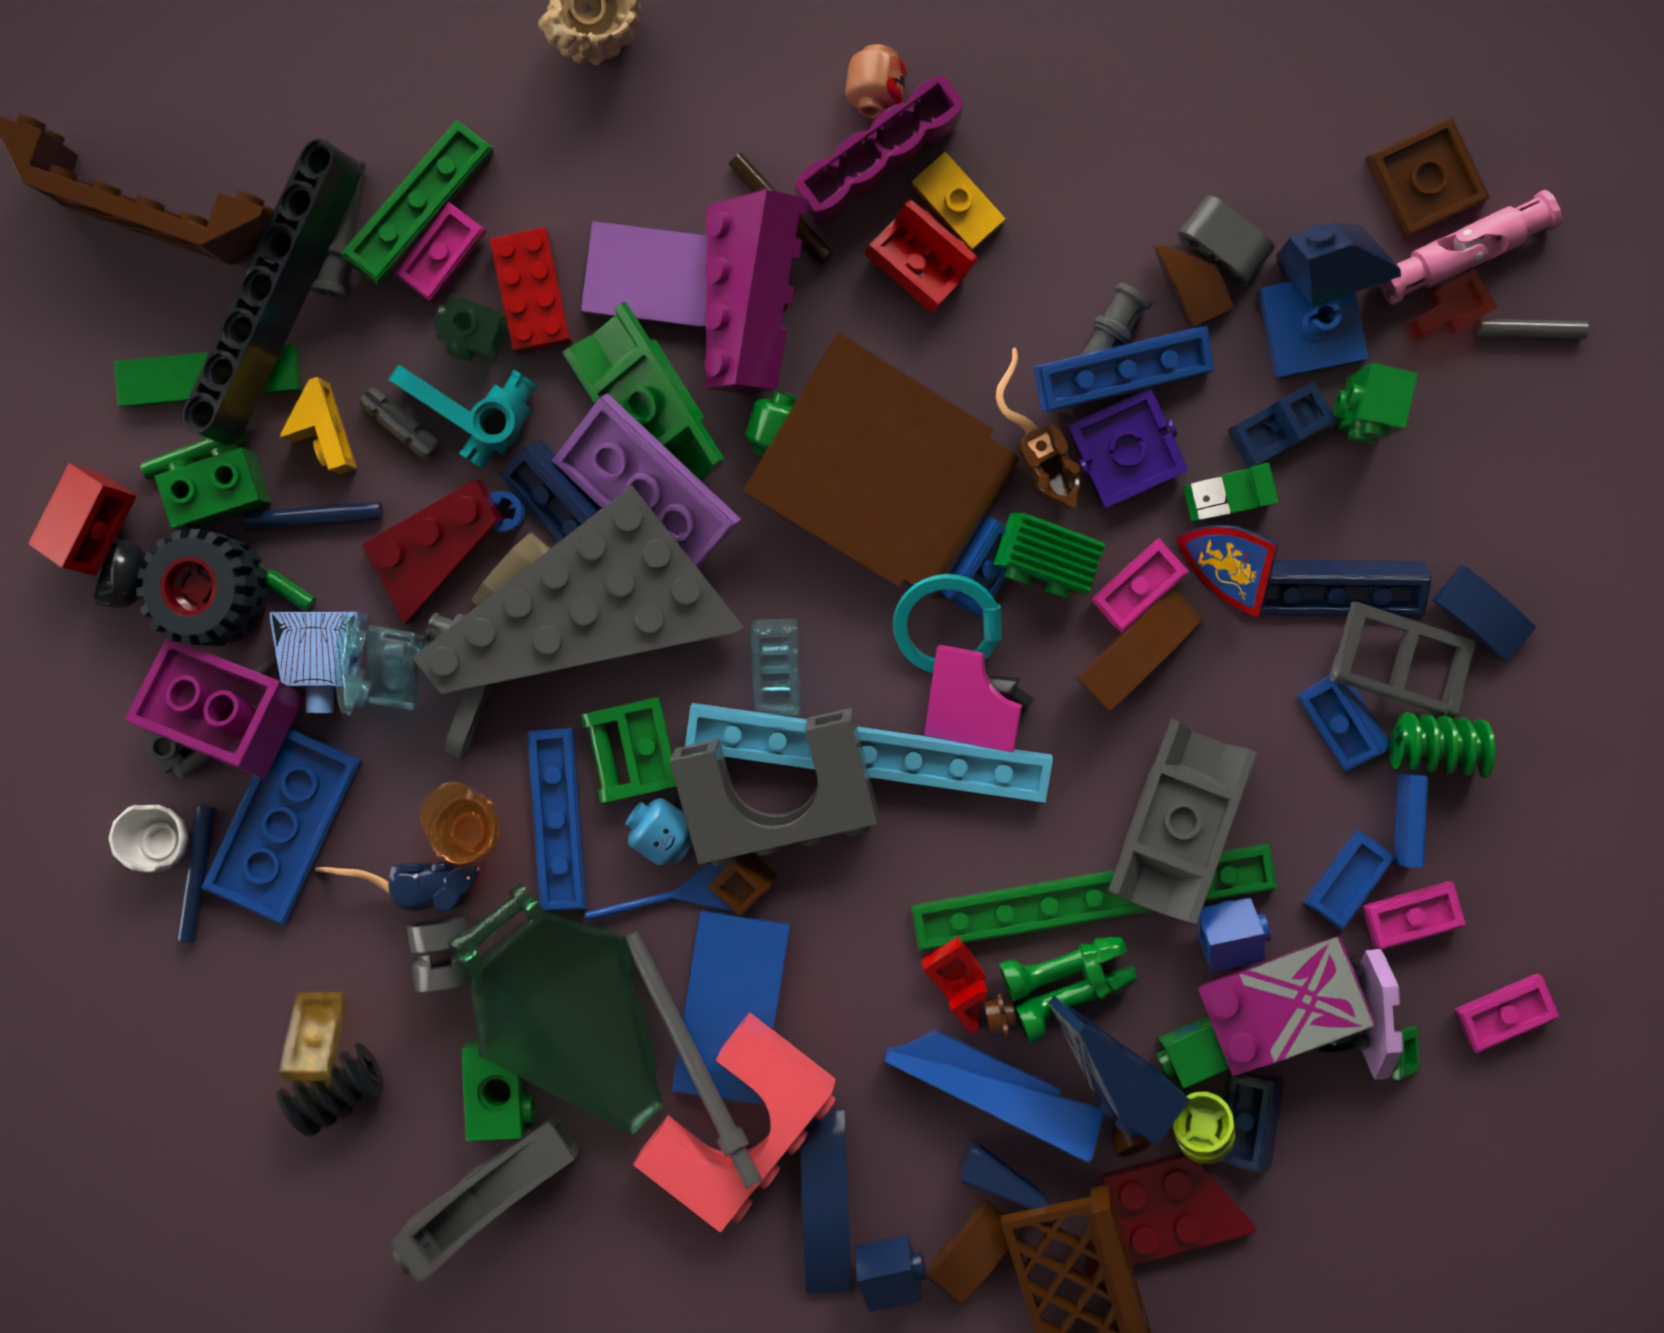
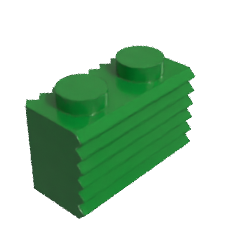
[993,513,1105,600]

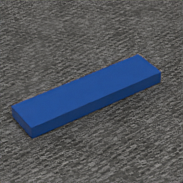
[1033,326,1215,412]
[527,728,587,912]

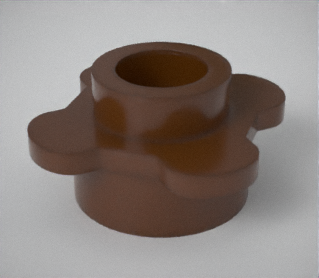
[985,992,1017,1041]

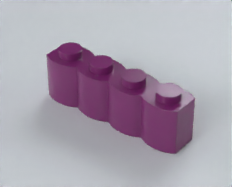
[795,75,964,224]

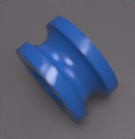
[490,491,526,533]

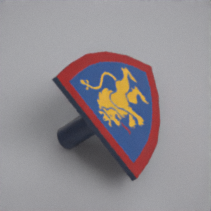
[1175,525,1279,618]

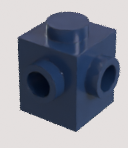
[855,1234,928,1313]

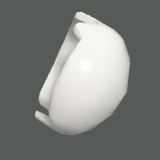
[108,805,189,873]

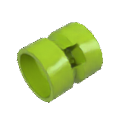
[1173,1092,1235,1164]

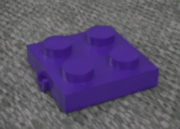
[1066,388,1189,510]

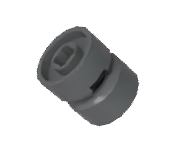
[406,917,474,992]

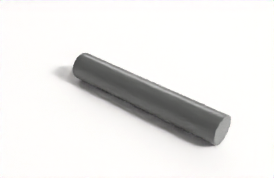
[1476,319,1589,339]

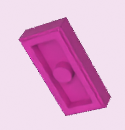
[393,201,487,304]
[1089,538,1189,633]
[1362,881,1466,950]
[1453,973,1560,1054]

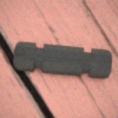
[359,387,440,459]

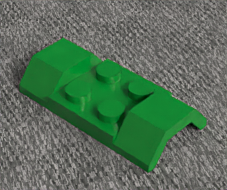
[562,301,724,481]

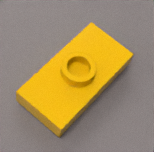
[911,152,1006,251]

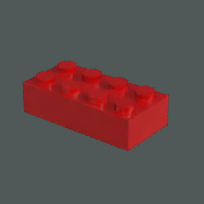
[490,227,573,355]

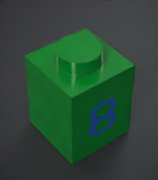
[1156,1016,1229,1089]

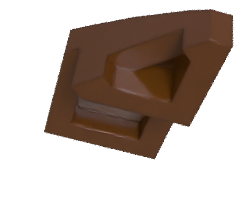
[1153,243,1234,327]

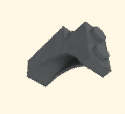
[391,1112,581,1283]

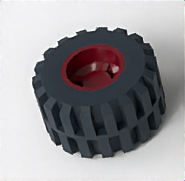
[136,529,269,646]

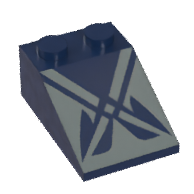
[1049,996,1190,1145]

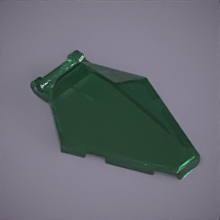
[447,883,664,1135]

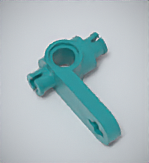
[388,364,539,470]

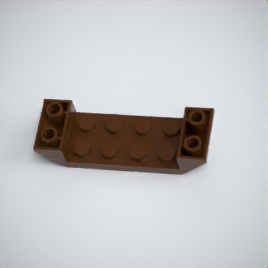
[0,114,274,265]

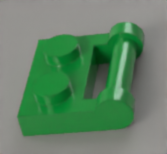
[581,697,677,803]

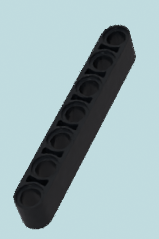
[182,138,361,445]

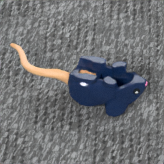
[315,861,479,912]

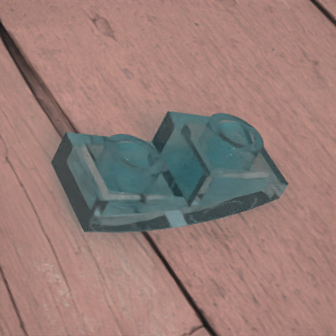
[334,614,371,716]

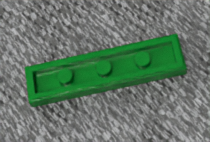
[340,120,494,287]
[114,344,303,408]

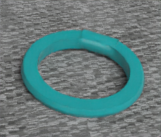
[893,574,1002,673]

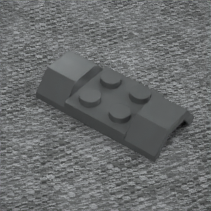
[1108,719,1257,925]

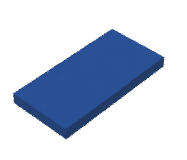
[201,727,363,926]
[672,909,790,1105]

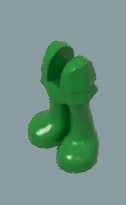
[998,937,1138,1045]

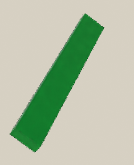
[911,843,1277,951]

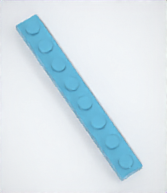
[685,703,1053,803]

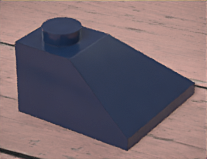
[1276,222,1401,307]

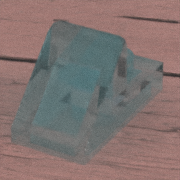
[367,625,427,710]

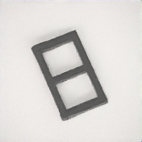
[1330,602,1476,719]

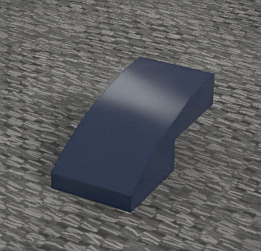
[1227,381,1337,468]
[1432,565,1536,662]

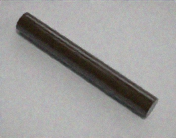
[729,152,833,265]

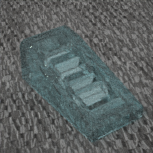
[750,619,801,715]

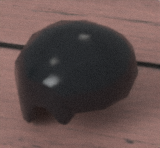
[93,538,148,608]

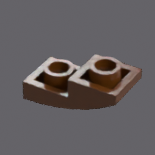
[927,1199,1022,1303]

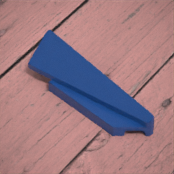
[883,1030,1104,1163]

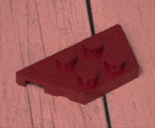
[1083,1152,1257,1277]

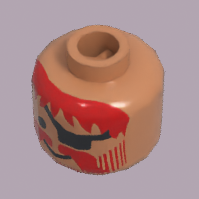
[845,44,907,119]

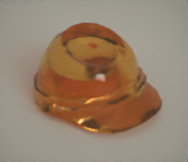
[420,781,500,865]

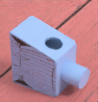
[270,612,368,713]

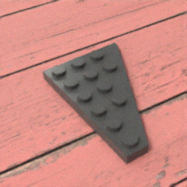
[412,486,744,694]

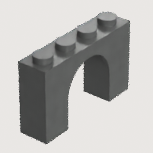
[670,708,878,866]

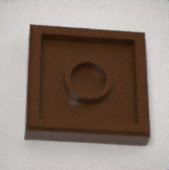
[1365,116,1490,240]

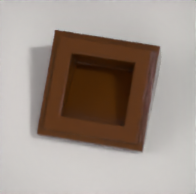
[707,852,777,917]

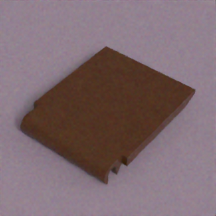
[742,332,1020,600]

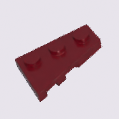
[362,479,503,624]

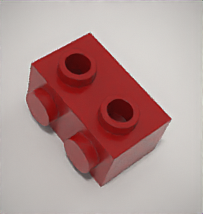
[28,463,137,577]

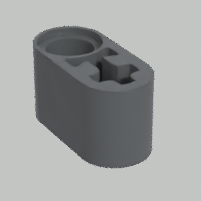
[1178,195,1275,286]

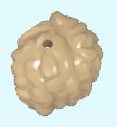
[538,0,641,66]

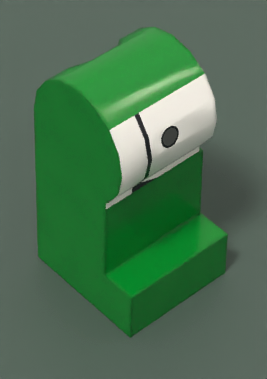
[1183,463,1279,522]

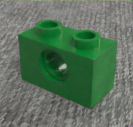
[462,1038,535,1141]

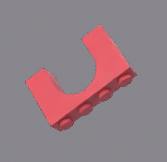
[633,1012,836,1233]

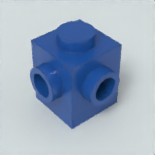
[1197,897,1271,972]

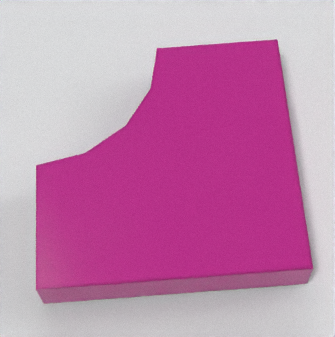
[924,645,1022,753]

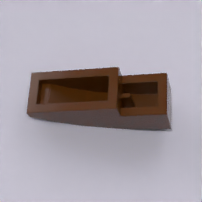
[1074,586,1203,711]

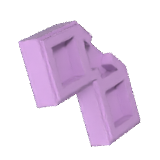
[1357,949,1403,1080]

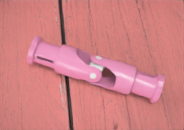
[1378,190,1562,305]

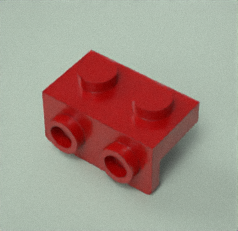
[864,199,978,314]

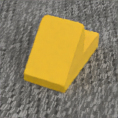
[280,377,357,474]

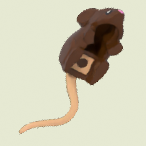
[995,347,1080,509]

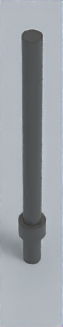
[623,931,762,1189]

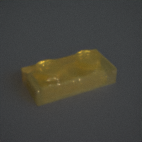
[279,992,346,1081]

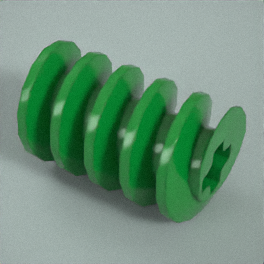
[1389,712,1496,778]

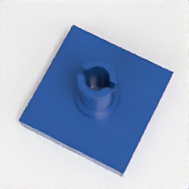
[1258,282,1369,379]

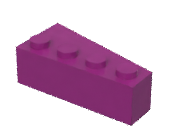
[705,189,809,394]

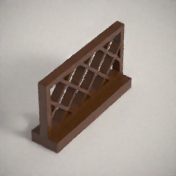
[1001,1184,1152,1333]

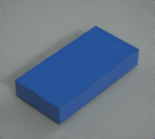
[1393,773,1428,868]
[1303,829,1397,931]

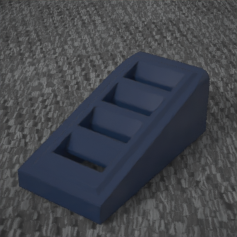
[958,1138,1050,1209]

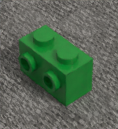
[1333,363,1418,444]
[154,444,272,531]

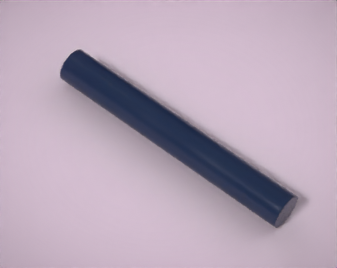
[243,501,383,530]
[176,805,215,942]

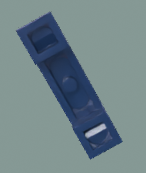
[800,1108,852,1293]

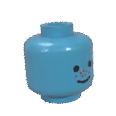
[625,798,692,866]

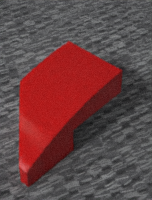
[921,936,987,1035]

